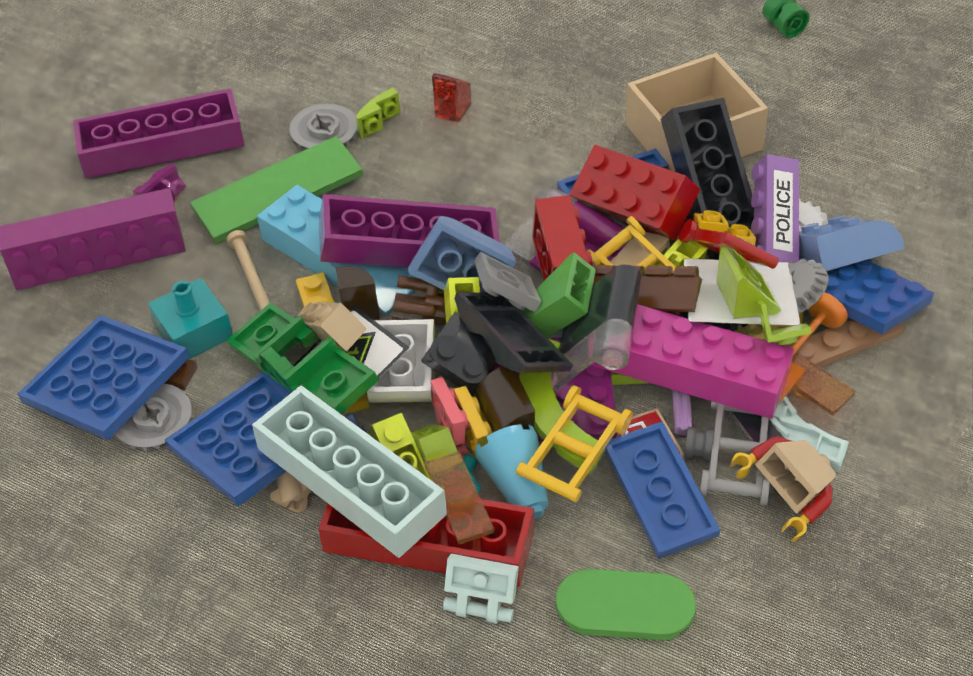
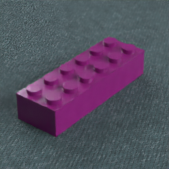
[73,88,245,179]
[0,188,186,290]
[319,194,500,268]

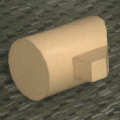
[270,471,311,512]

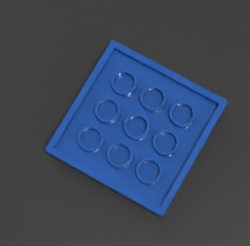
[17,315,190,440]
[164,372,292,506]

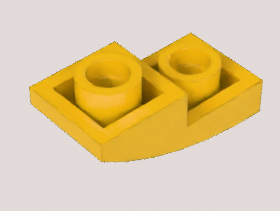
[694,210,756,246]

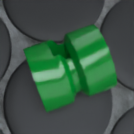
[762,0,810,38]

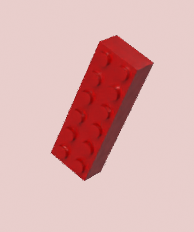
[318,493,534,587]

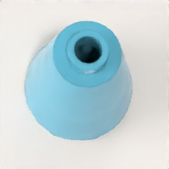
[474,424,549,519]

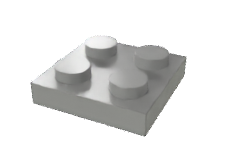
[474,251,541,312]

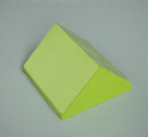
[716,246,781,318]

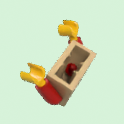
[729,436,836,542]

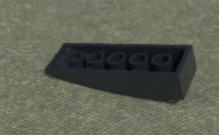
[660,98,754,260]

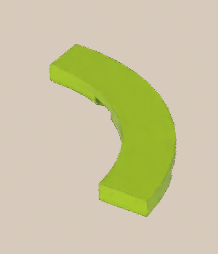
[519,338,606,474]

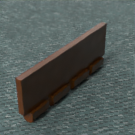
[593,265,702,312]

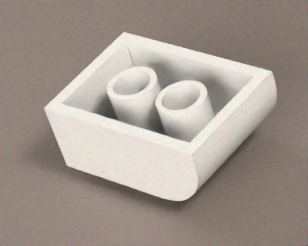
[367,319,436,403]

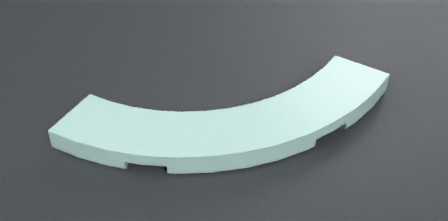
[769,396,849,472]

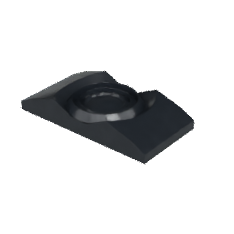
[454,292,573,373]

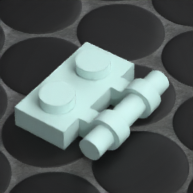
[443,554,519,624]

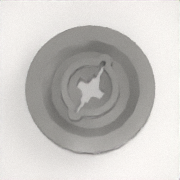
[289,104,358,149]
[788,258,829,314]
[114,384,193,452]

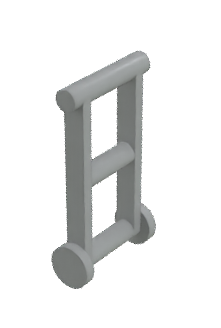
[700,401,776,505]

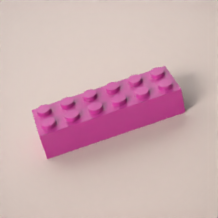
[590,304,794,419]

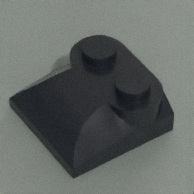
[421,311,496,396]

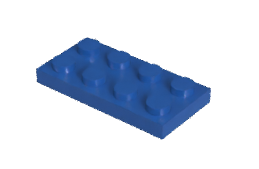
[604,421,721,559]

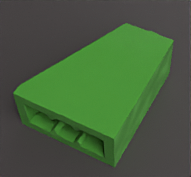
[521,252,596,338]

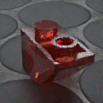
[432,73,472,123]

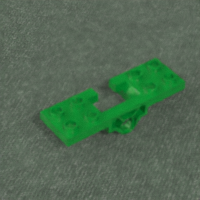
[226,302,379,414]

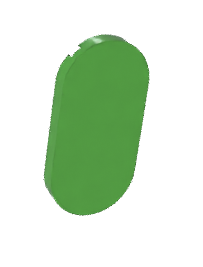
[556,569,696,640]

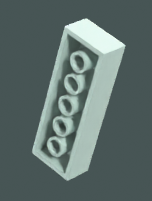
[252,386,447,558]

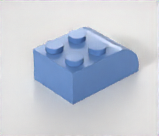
[799,215,905,271]
[408,216,516,293]

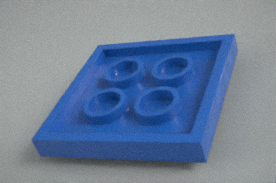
[825,259,934,334]

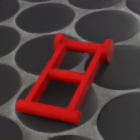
[679,219,779,269]

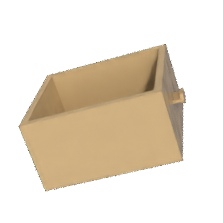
[626,52,768,172]

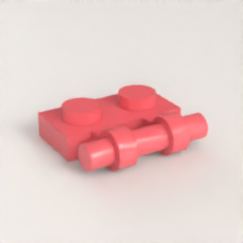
[430,377,469,459]

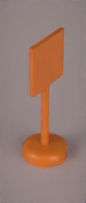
[778,292,848,405]

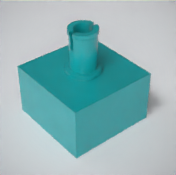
[147,278,233,359]

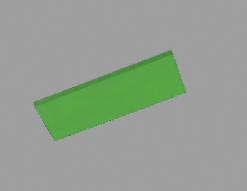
[190,136,363,244]

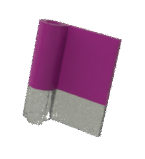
[503,185,632,272]

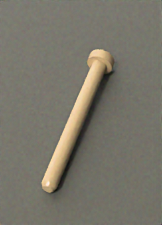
[227,230,270,311]

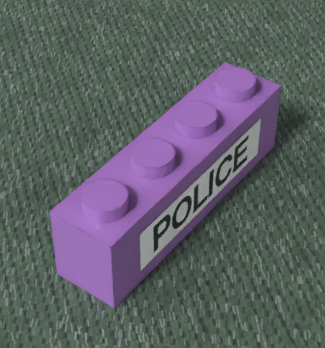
[751,154,799,263]

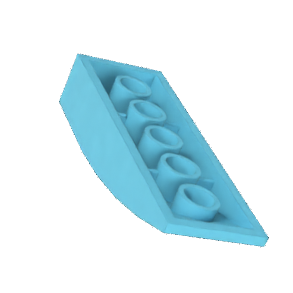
[257,185,420,317]

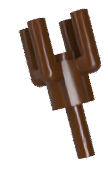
[392,275,446,325]

